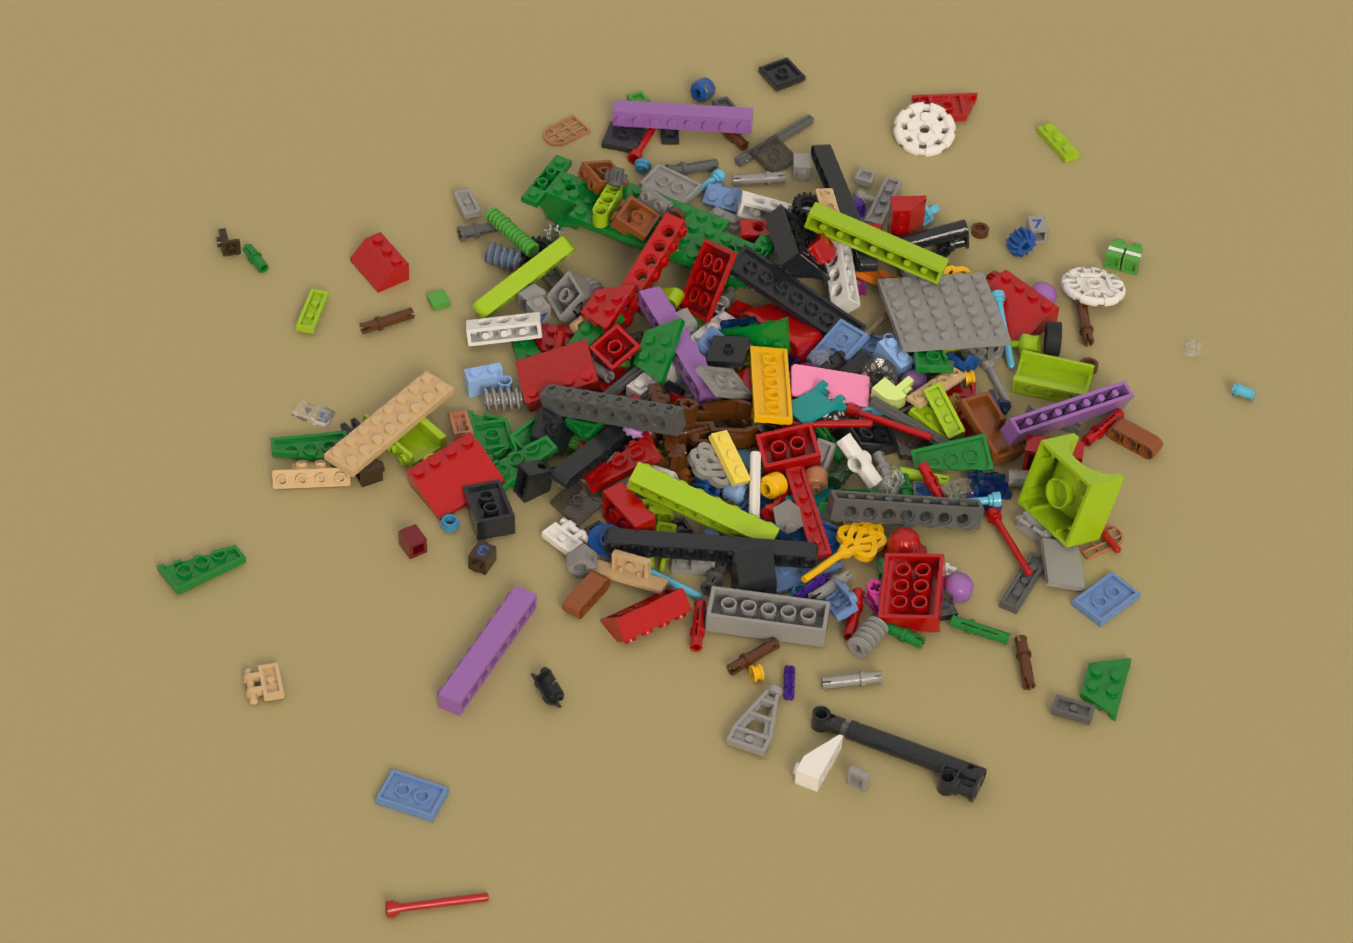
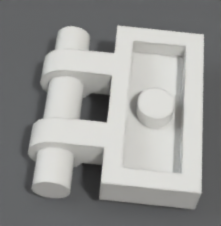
[542,518,589,555]

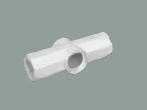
[836,433,883,489]

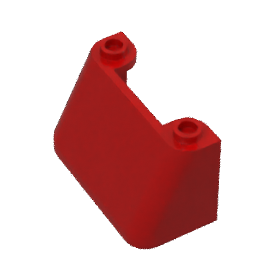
[739,304,823,367]

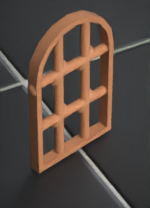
[543,115,591,146]
[1079,524,1123,560]

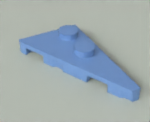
[775,562,842,595]

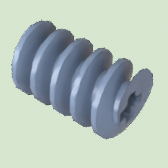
[484,242,525,272]

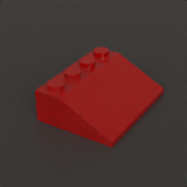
[678,238,737,323]
[988,269,1059,341]
[515,339,601,412]
[406,432,505,521]
[878,553,946,632]

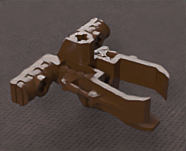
[646,383,758,472]

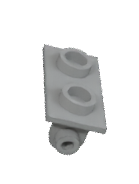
[638,184,674,217]
[1015,511,1053,543]

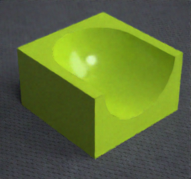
[1017,433,1125,548]

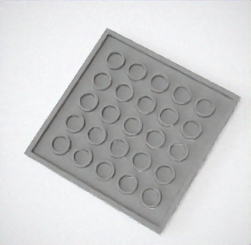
[877,272,1011,353]

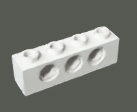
[737,191,811,221]
[825,241,860,313]
[466,312,542,346]

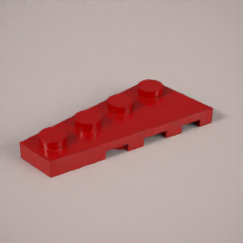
[585,431,662,494]

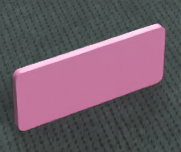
[790,364,870,408]

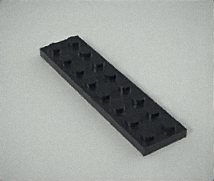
[730,244,866,337]

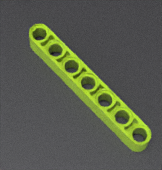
[471,235,576,318]

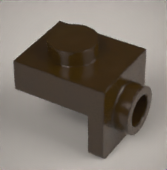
[216,228,241,257]

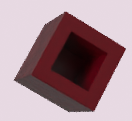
[398,524,427,559]

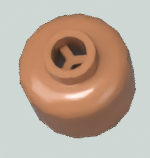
[805,465,828,495]

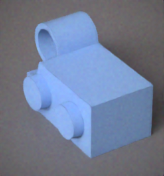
[872,333,914,380]
[464,362,512,398]

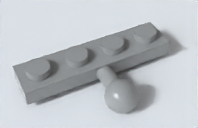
[853,176,903,228]

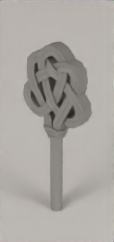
[960,346,1012,404]
[687,442,790,495]

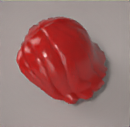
[883,526,927,557]

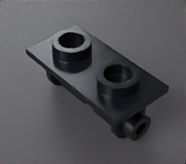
[818,350,853,372]
[531,667,564,708]

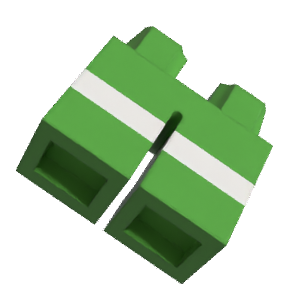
[1103,238,1143,275]

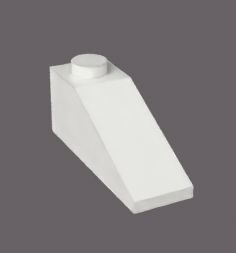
[793,734,843,792]

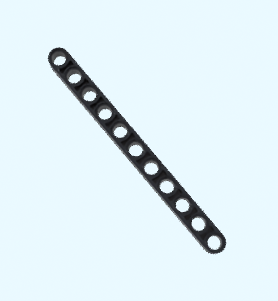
[811,144,878,273]
[550,380,685,489]
[603,528,819,569]

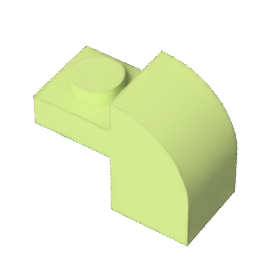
[870,376,914,409]

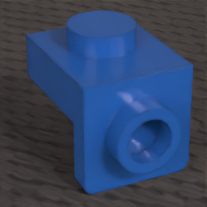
[948,352,981,372]

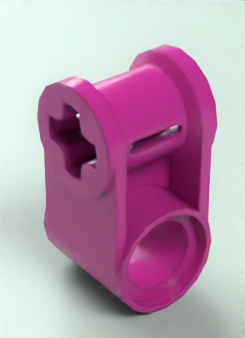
[864,580,882,616]

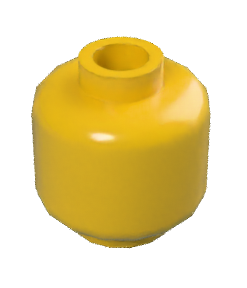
[760,472,788,499]

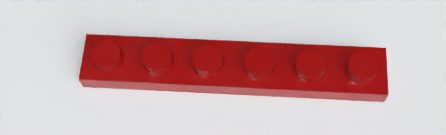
[784,465,832,560]

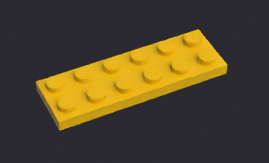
[749,346,793,425]

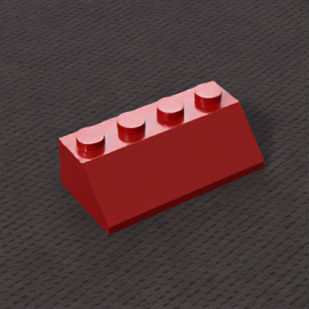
[601,588,692,644]

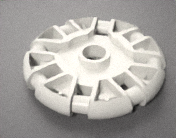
[893,102,956,157]
[1061,267,1126,307]

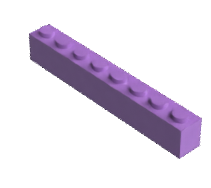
[612,100,753,134]
[638,286,719,404]
[1001,381,1134,446]
[437,586,537,716]

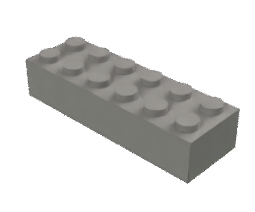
[705,586,830,647]

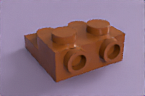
[578,160,629,195]
[610,195,661,241]

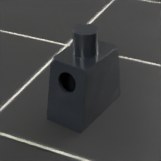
[514,460,556,503]

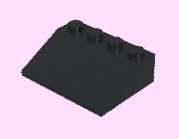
[765,205,831,281]

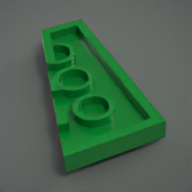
[719,317,791,354]
[270,430,347,460]
[911,433,994,471]
[492,435,559,492]
[157,545,246,595]

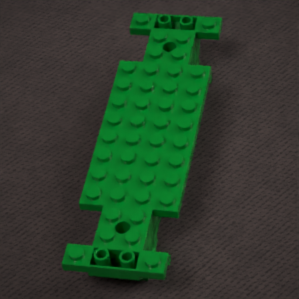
[521,155,775,291]

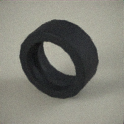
[1044,321,1062,356]

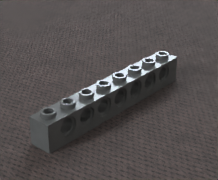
[540,384,686,436]
[826,490,984,530]

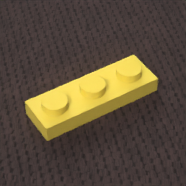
[708,430,751,487]

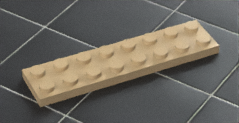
[324,371,455,477]

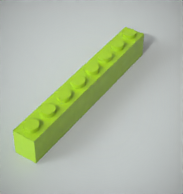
[804,202,949,285]
[627,462,780,540]

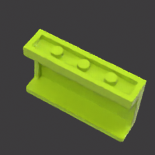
[1011,350,1094,403]
[363,413,447,469]

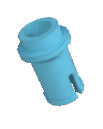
[1231,382,1256,401]

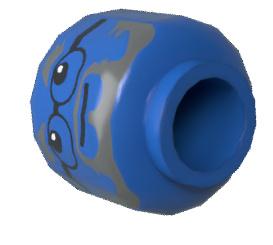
[690,77,716,102]

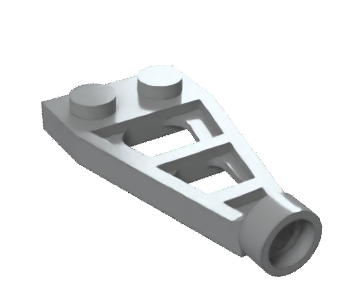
[726,684,783,757]

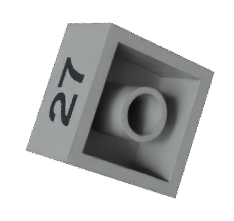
[546,270,593,324]

